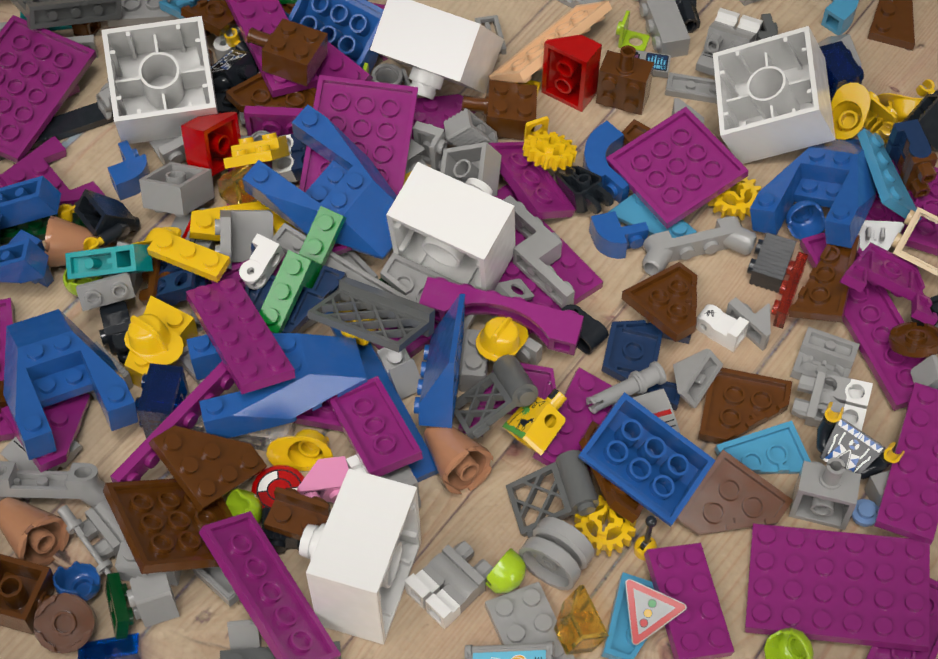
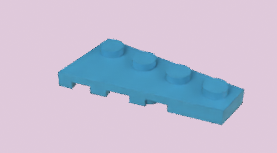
[857,128,922,222]

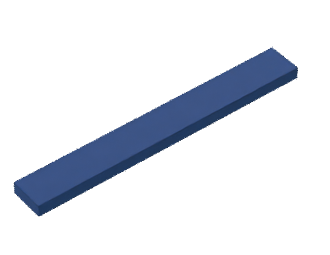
[325,312,439,482]

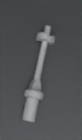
[57,505,113,576]

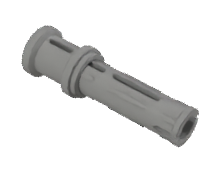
[586,361,666,414]

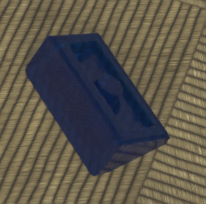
[78,633,142,659]

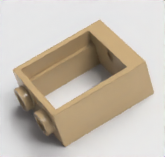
[891,207,938,276]

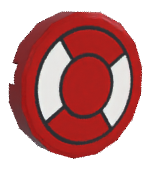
[251,465,305,508]

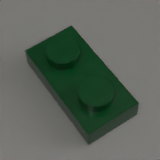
[105,572,134,640]

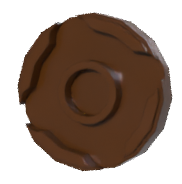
[888,322,938,358]
[33,592,95,654]

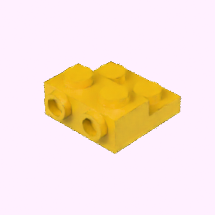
[223,132,290,169]

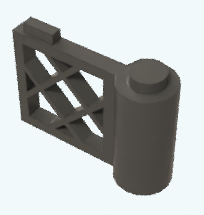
[454,355,538,439]
[506,450,599,538]

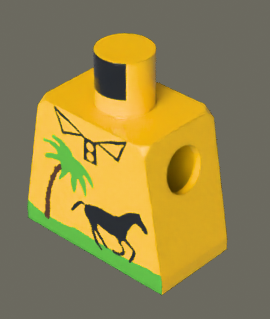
[502,388,567,455]

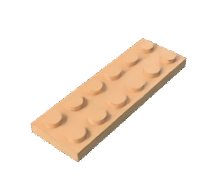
[489,0,612,84]

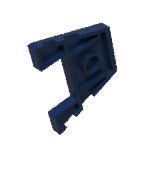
[245,243,347,333]
[601,320,691,410]

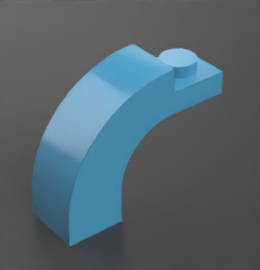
[821,0,859,35]

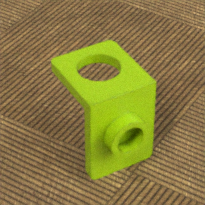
[616,10,650,51]

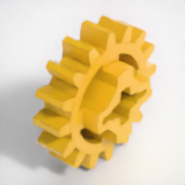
[523,131,577,171]
[708,176,761,221]
[574,495,636,557]

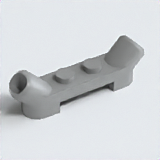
[642,216,757,276]
[0,461,106,509]

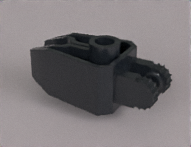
[555,166,614,214]
[99,301,131,364]

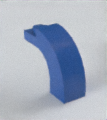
[583,121,629,204]

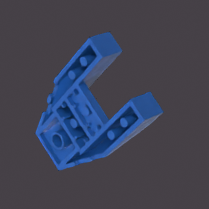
[242,104,397,260]
[750,139,876,248]
[0,176,62,283]
[3,309,138,460]
[187,333,368,438]

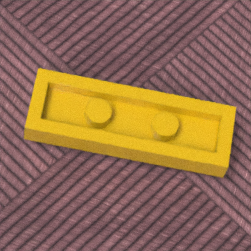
[147,229,231,283]

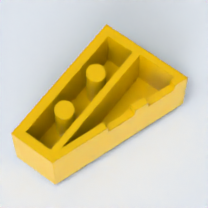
[124,296,198,394]

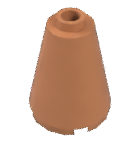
[44,216,116,267]
[424,426,493,494]
[0,497,69,566]

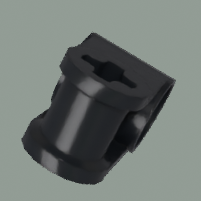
[561,304,609,354]

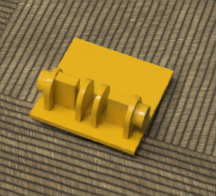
[864,91,898,144]

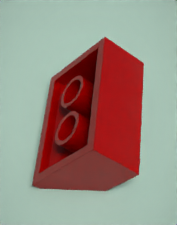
[541,35,602,112]

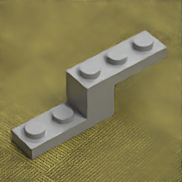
[503,195,575,308]

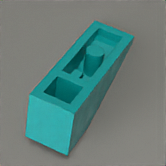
[65,244,153,280]

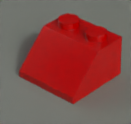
[181,112,241,176]

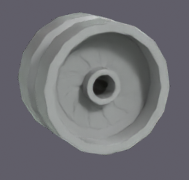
[519,517,595,590]

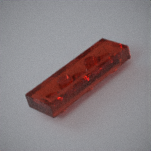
[771,251,809,329]

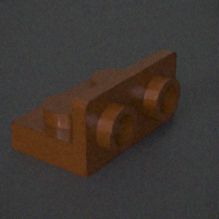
[264,487,331,540]

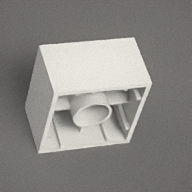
[370,0,504,100]
[102,16,218,144]
[713,26,836,164]
[386,162,516,291]
[299,469,421,645]

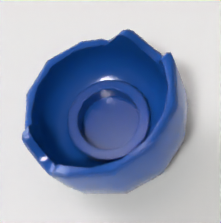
[786,200,825,240]
[53,561,102,601]

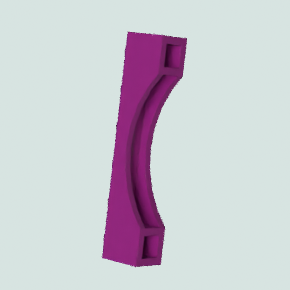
[419,277,584,356]

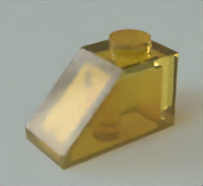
[217,165,257,205]
[554,585,609,655]

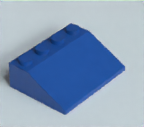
[288,0,384,74]
[414,294,465,428]
[578,392,716,527]

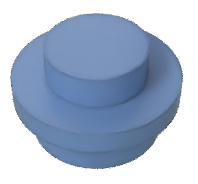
[851,499,879,527]

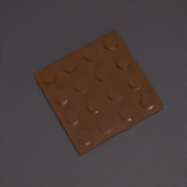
[103,478,233,574]

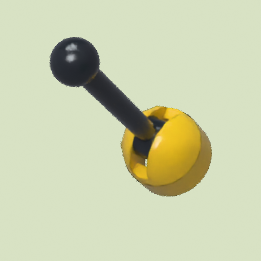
[633,516,657,561]

